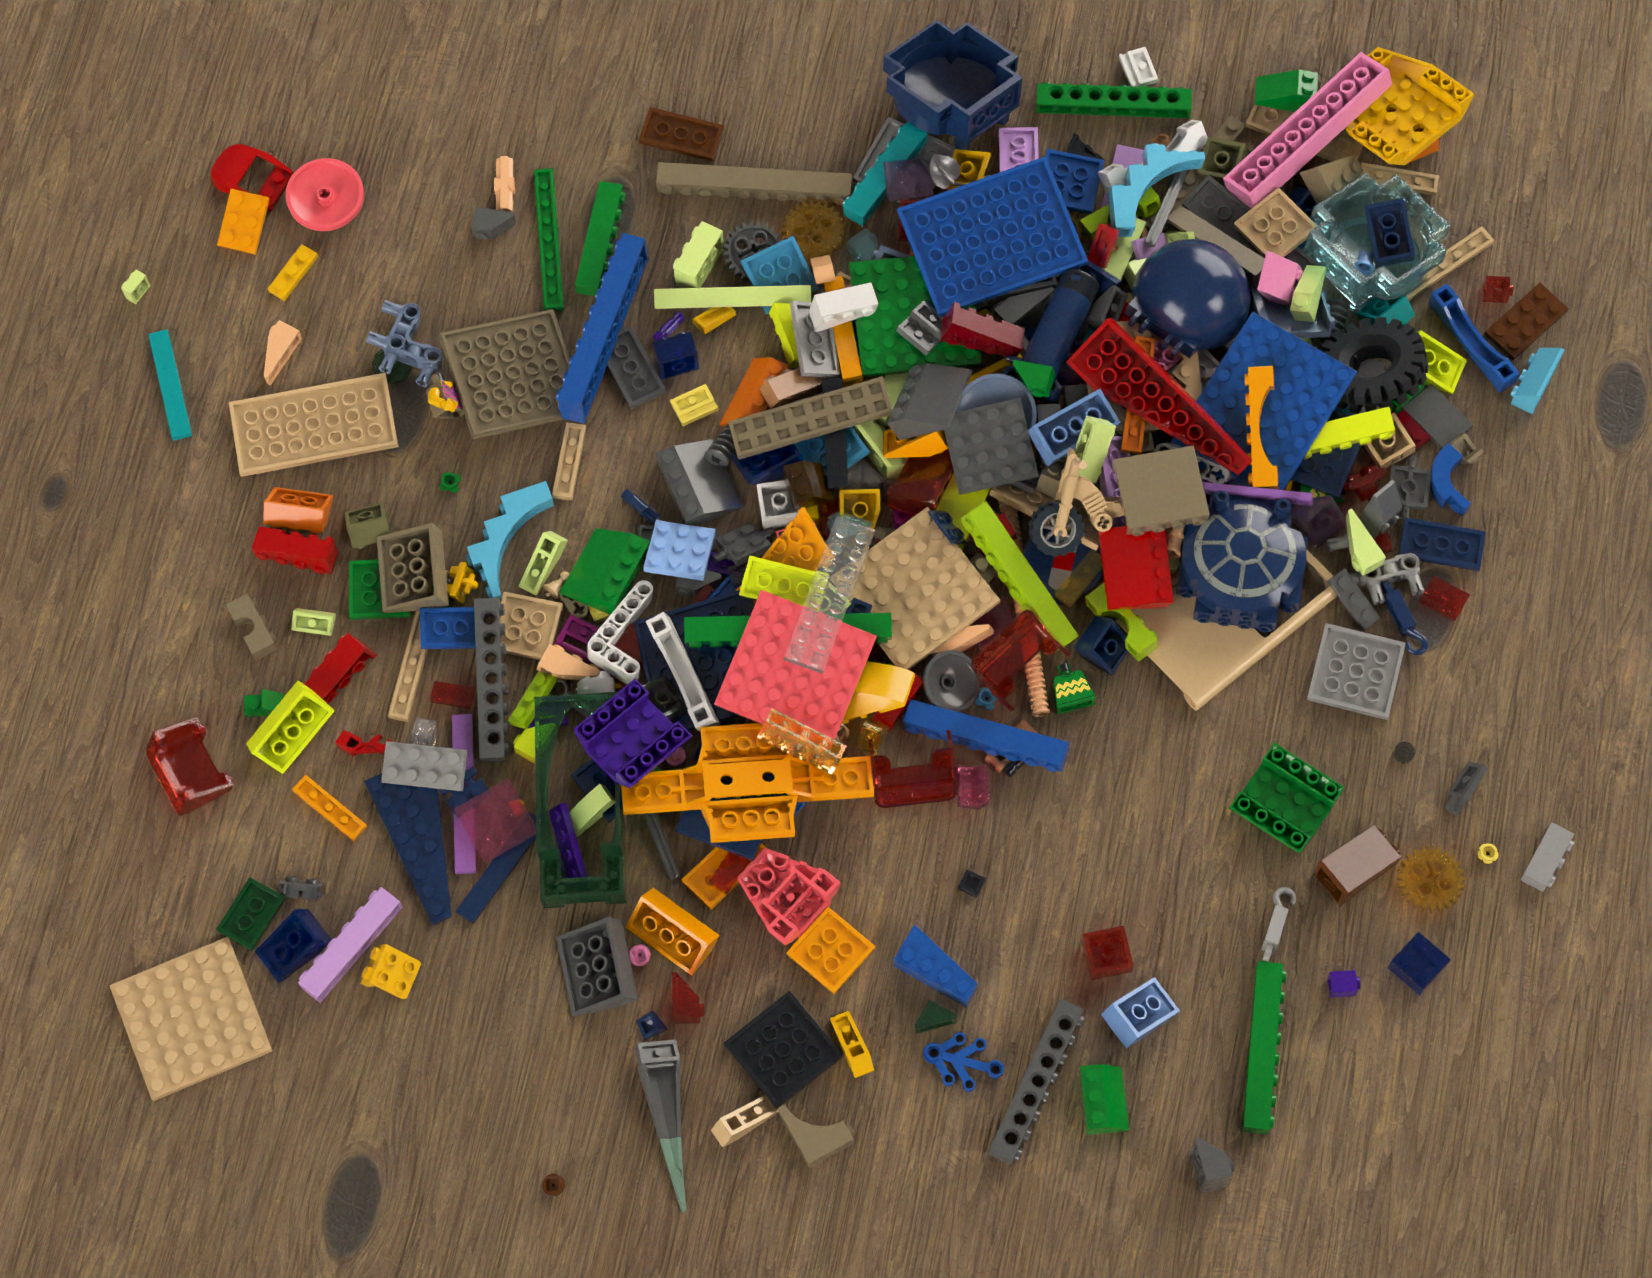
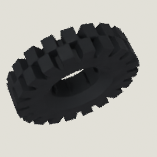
[1321,317,1428,414]

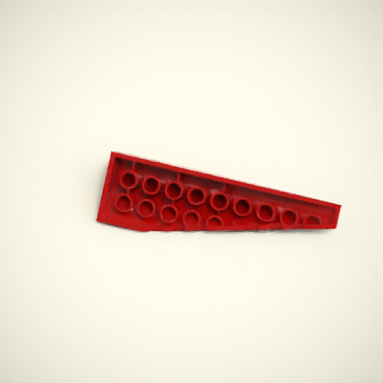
[1066,318,1253,475]

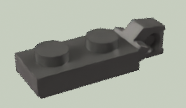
[1445,762,1488,816]

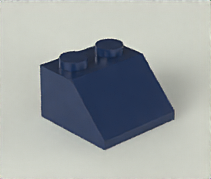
[1074,616,1129,676]

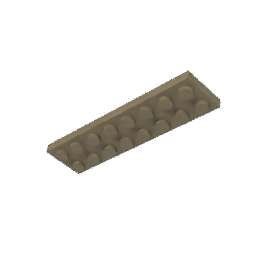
[728,376,893,459]

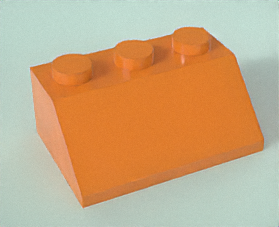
[263,487,333,533]

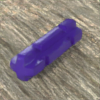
[653,311,685,344]

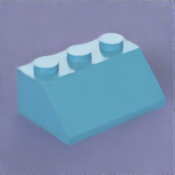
[1510,348,1565,414]

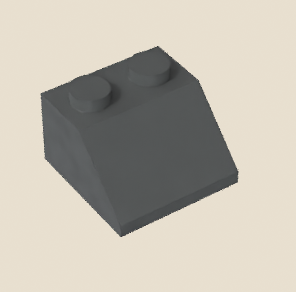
[1359,480,1402,538]

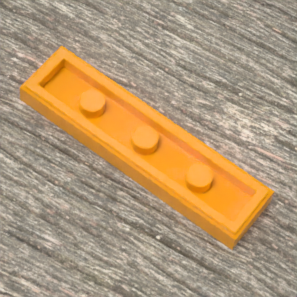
[292,775,367,842]

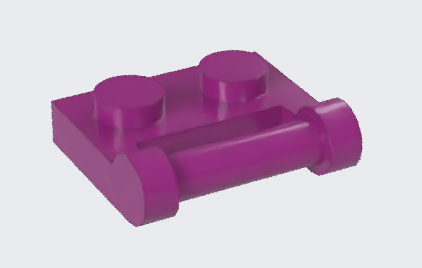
[555,614,606,664]

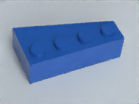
[893,924,978,1008]

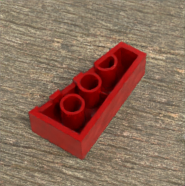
[252,526,339,575]
[303,633,377,704]

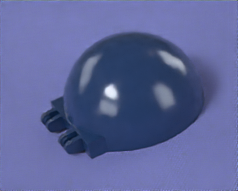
[1125,239,1251,358]

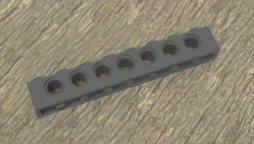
[474,597,510,763]
[988,999,1085,1166]

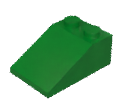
[1254,70,1318,112]

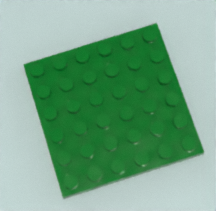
[849,256,982,377]

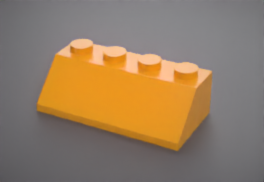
[625,887,720,976]

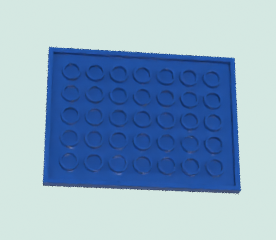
[897,156,1088,316]
[1167,312,1357,490]

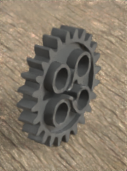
[722,221,784,283]

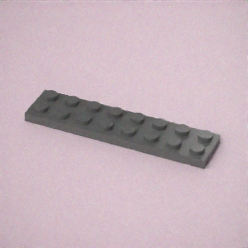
[1182,175,1321,272]

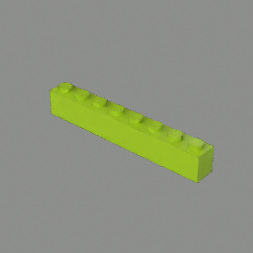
[960,501,1079,653]

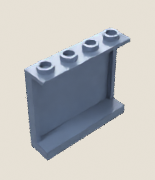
[1249,286,1335,338]

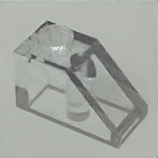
[410,717,437,746]

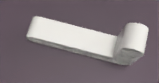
[587,580,653,684]

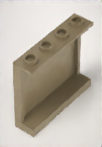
[1112,446,1210,536]

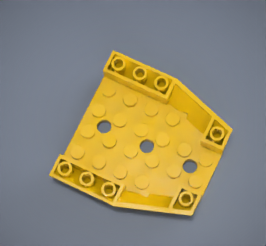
[1345,47,1474,166]

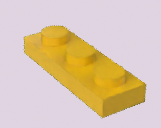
[268,244,318,301]

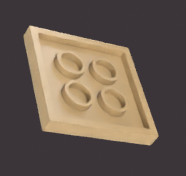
[1234,187,1318,257]
[490,592,563,660]

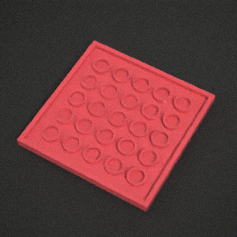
[714,590,877,752]

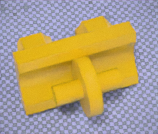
[447,562,479,604]

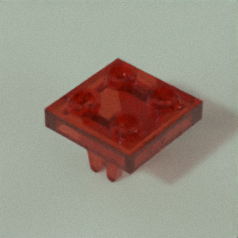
[1342,465,1387,501]

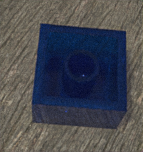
[653,332,699,380]
[1388,931,1451,996]

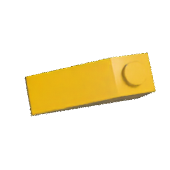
[829,1011,874,1078]

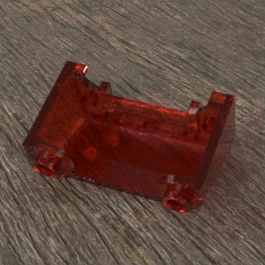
[886,449,954,516]
[146,717,234,816]

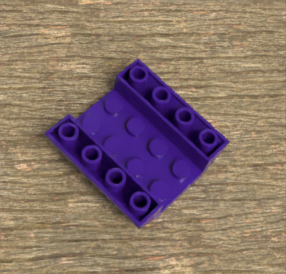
[573,679,692,788]

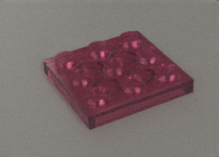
[454,778,539,864]

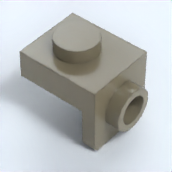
[1449,433,1484,465]

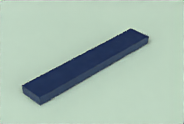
[456,812,546,924]

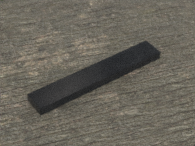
[822,377,849,491]

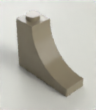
[777,1104,855,1168]

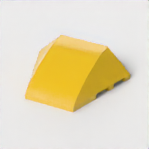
[842,661,915,724]

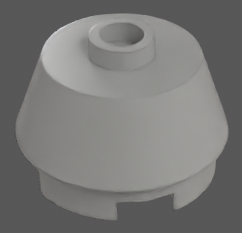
[576,671,615,709]

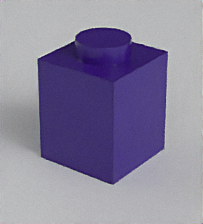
[1328,970,1361,998]

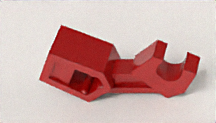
[335,730,392,757]

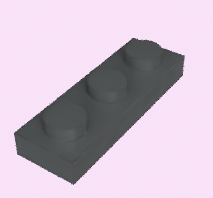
[1327,568,1380,630]

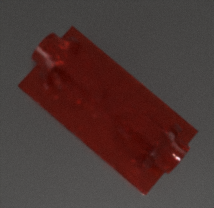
[819,497,840,540]

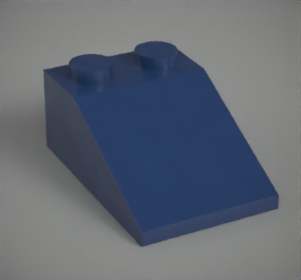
[1364,198,1415,268]

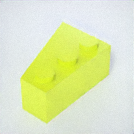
[769,303,799,368]

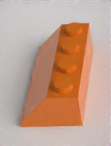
[720,357,789,428]

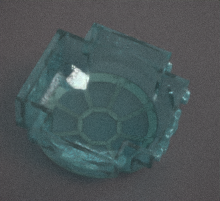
[1304,173,1450,312]

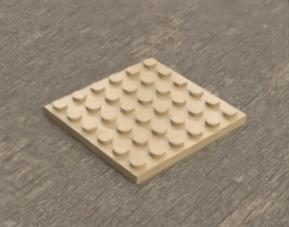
[829,507,1001,670]
[109,937,273,1101]

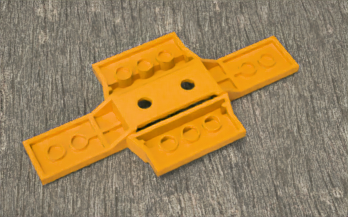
[621,723,874,843]

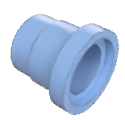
[1354,251,1374,276]

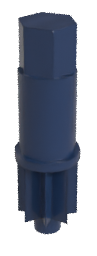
[621,489,661,525]

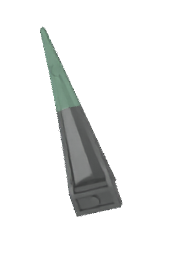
[635,1039,686,1213]

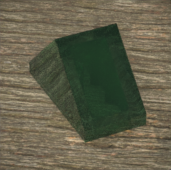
[915,1000,957,1034]

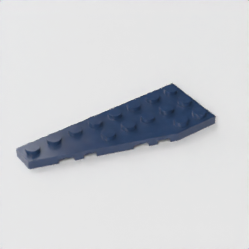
[364,773,452,926]

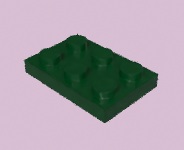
[216,877,286,951]

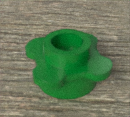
[439,472,461,493]

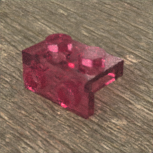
[955,764,990,810]

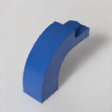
[1430,443,1471,516]

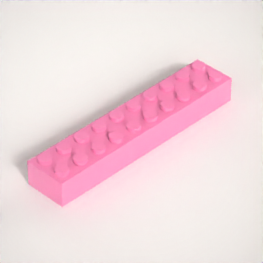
[1223,52,1392,209]

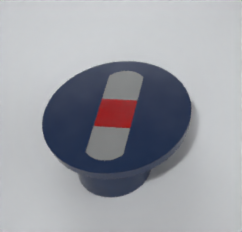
[1023,529,1103,605]

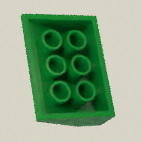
[560,528,650,615]

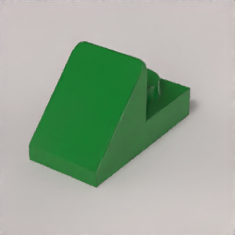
[244,689,286,717]

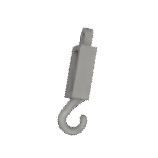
[1261,887,1297,962]

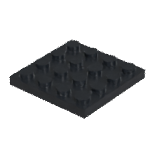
[723,991,843,1109]

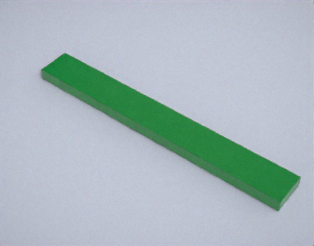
[534,168,564,311]

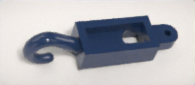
[1381,580,1428,655]

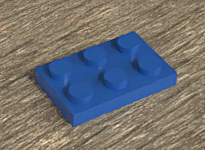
[419,607,476,649]

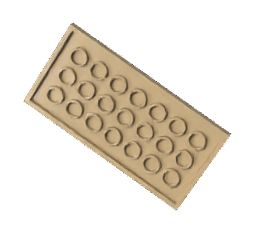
[229,373,399,477]

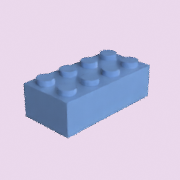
[1028,389,1121,467]

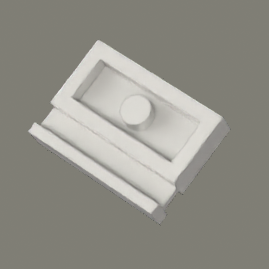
[1119,47,1158,87]

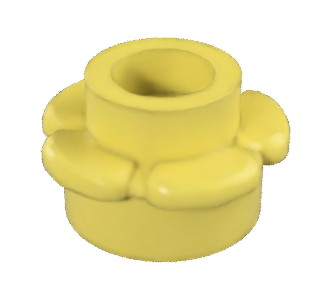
[1477,844,1498,864]

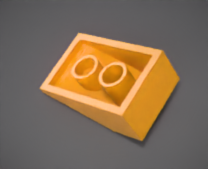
[883,428,948,458]

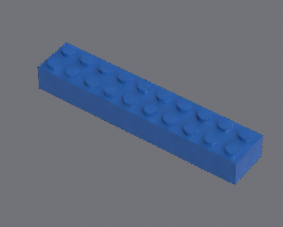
[556,233,648,424]

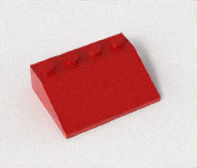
[1098,526,1174,610]

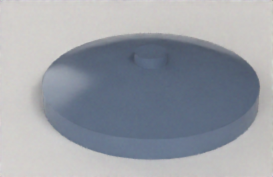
[956,374,1037,437]

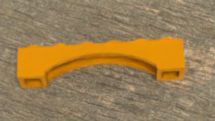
[1245,366,1278,490]

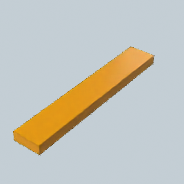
[824,276,863,382]

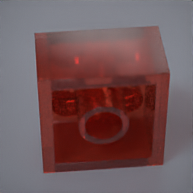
[1081,926,1134,980]

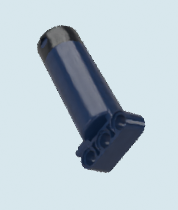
[1003,269,1099,404]

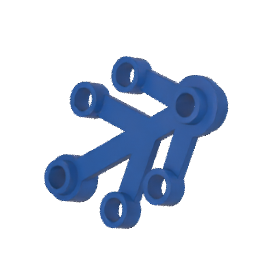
[923,1032,1004,1092]

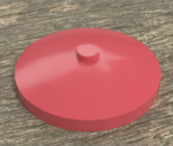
[286,158,364,231]

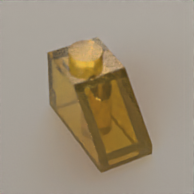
[858,719,889,756]

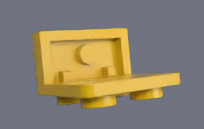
[360,944,421,999]

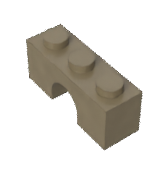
[225,594,278,661]

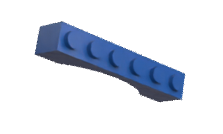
[1428,283,1520,393]

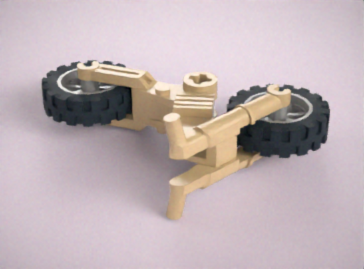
[1028,449,1125,557]

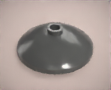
[923,650,980,712]

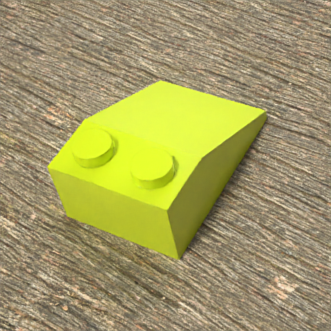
[1417,330,1467,394]

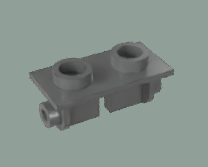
[279,876,325,900]

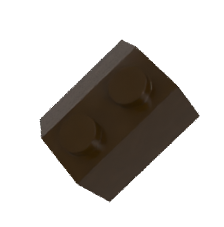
[783,461,834,511]

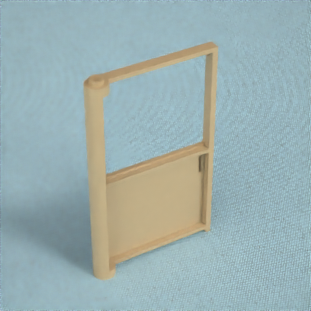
[1115,550,1337,711]

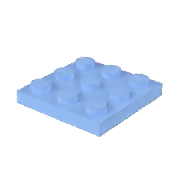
[644,520,716,581]

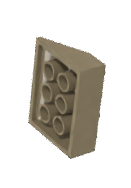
[377,523,449,613]

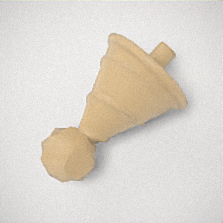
[543,571,569,599]

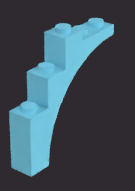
[1108,143,1205,237]
[465,481,554,602]

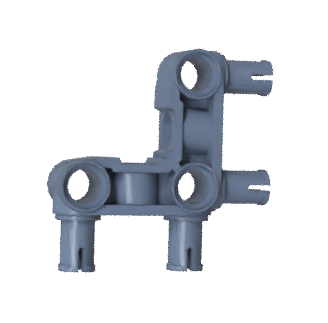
[366,300,442,387]

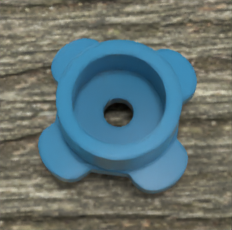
[975,687,999,710]

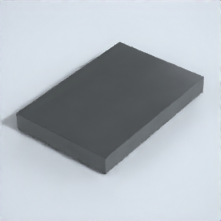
[1402,384,1473,450]

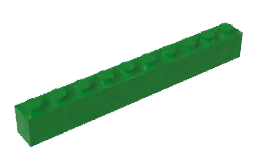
[684,613,892,648]

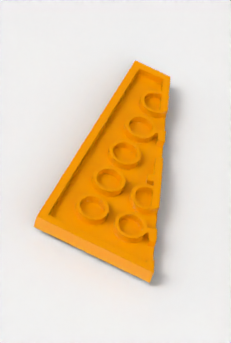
[735,507,835,605]

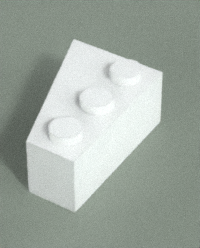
[809,283,878,333]

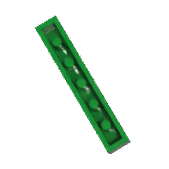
[575,181,626,296]

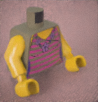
[426,373,465,419]

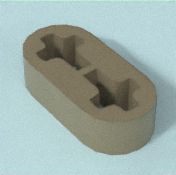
[559,592,589,620]

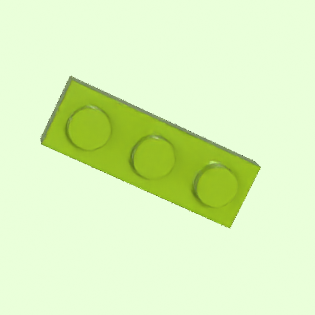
[508,672,557,729]

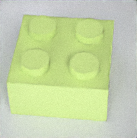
[121,270,150,304]

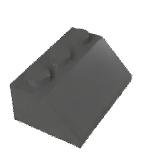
[1190,1138,1235,1194]

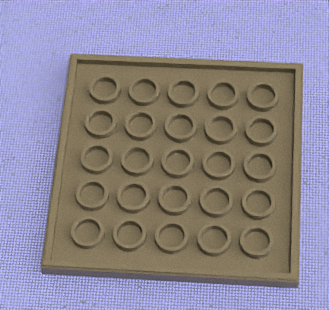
[439,309,570,439]

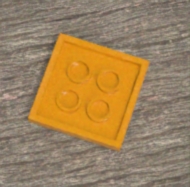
[786,907,876,995]

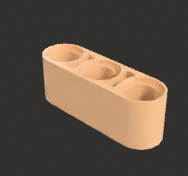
[810,255,836,285]

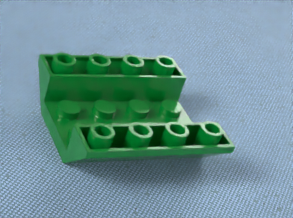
[1229,742,1345,854]

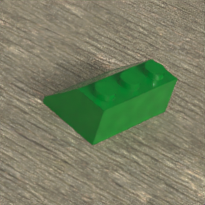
[1079,1064,1129,1135]

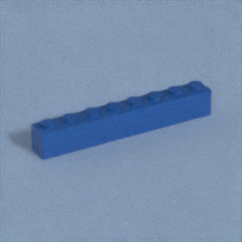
[903,699,1069,772]

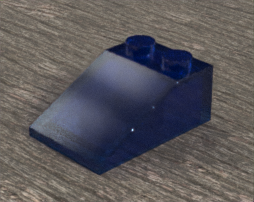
[730,444,803,485]
[255,909,332,983]

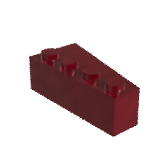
[940,302,1024,357]

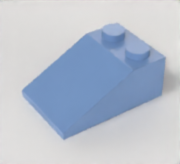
[1101,977,1180,1049]

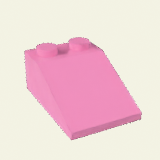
[1257,251,1303,306]

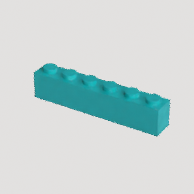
[842,121,928,227]

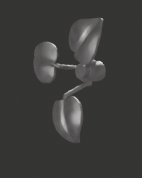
[929,154,991,189]

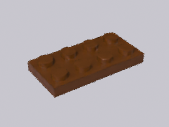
[639,107,724,162]
[1484,283,1569,360]

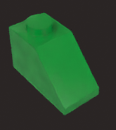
[1013,360,1055,397]

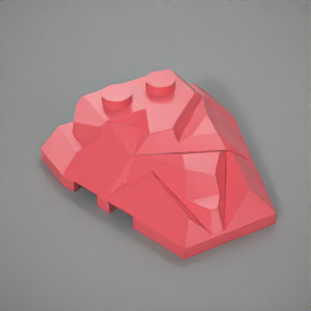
[737,848,841,945]

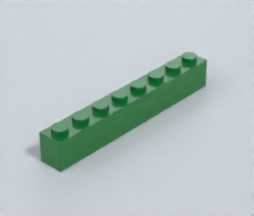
[1242,961,1286,1135]

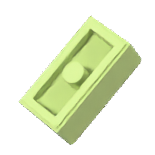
[291,608,336,636]

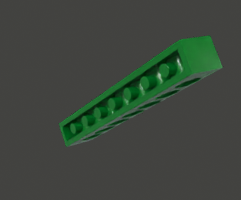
[1036,82,1192,119]

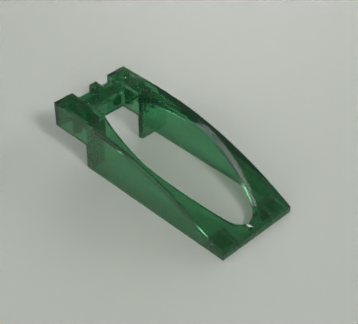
[534,692,627,909]

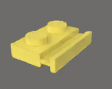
[670,384,719,427]

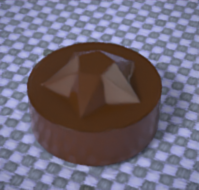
[542,1174,565,1196]

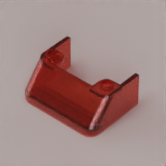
[971,610,1072,712]
[868,730,957,808]

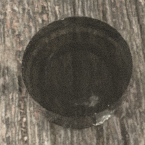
[1394,742,1415,764]

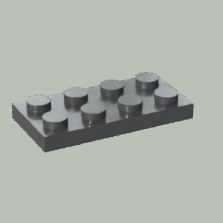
[607,326,667,410]

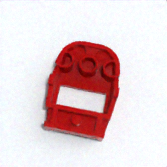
[211,144,294,212]

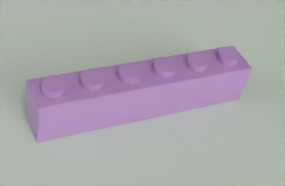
[298,887,403,1003]

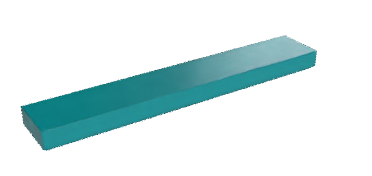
[148,329,193,441]

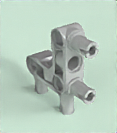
[1327,532,1425,605]

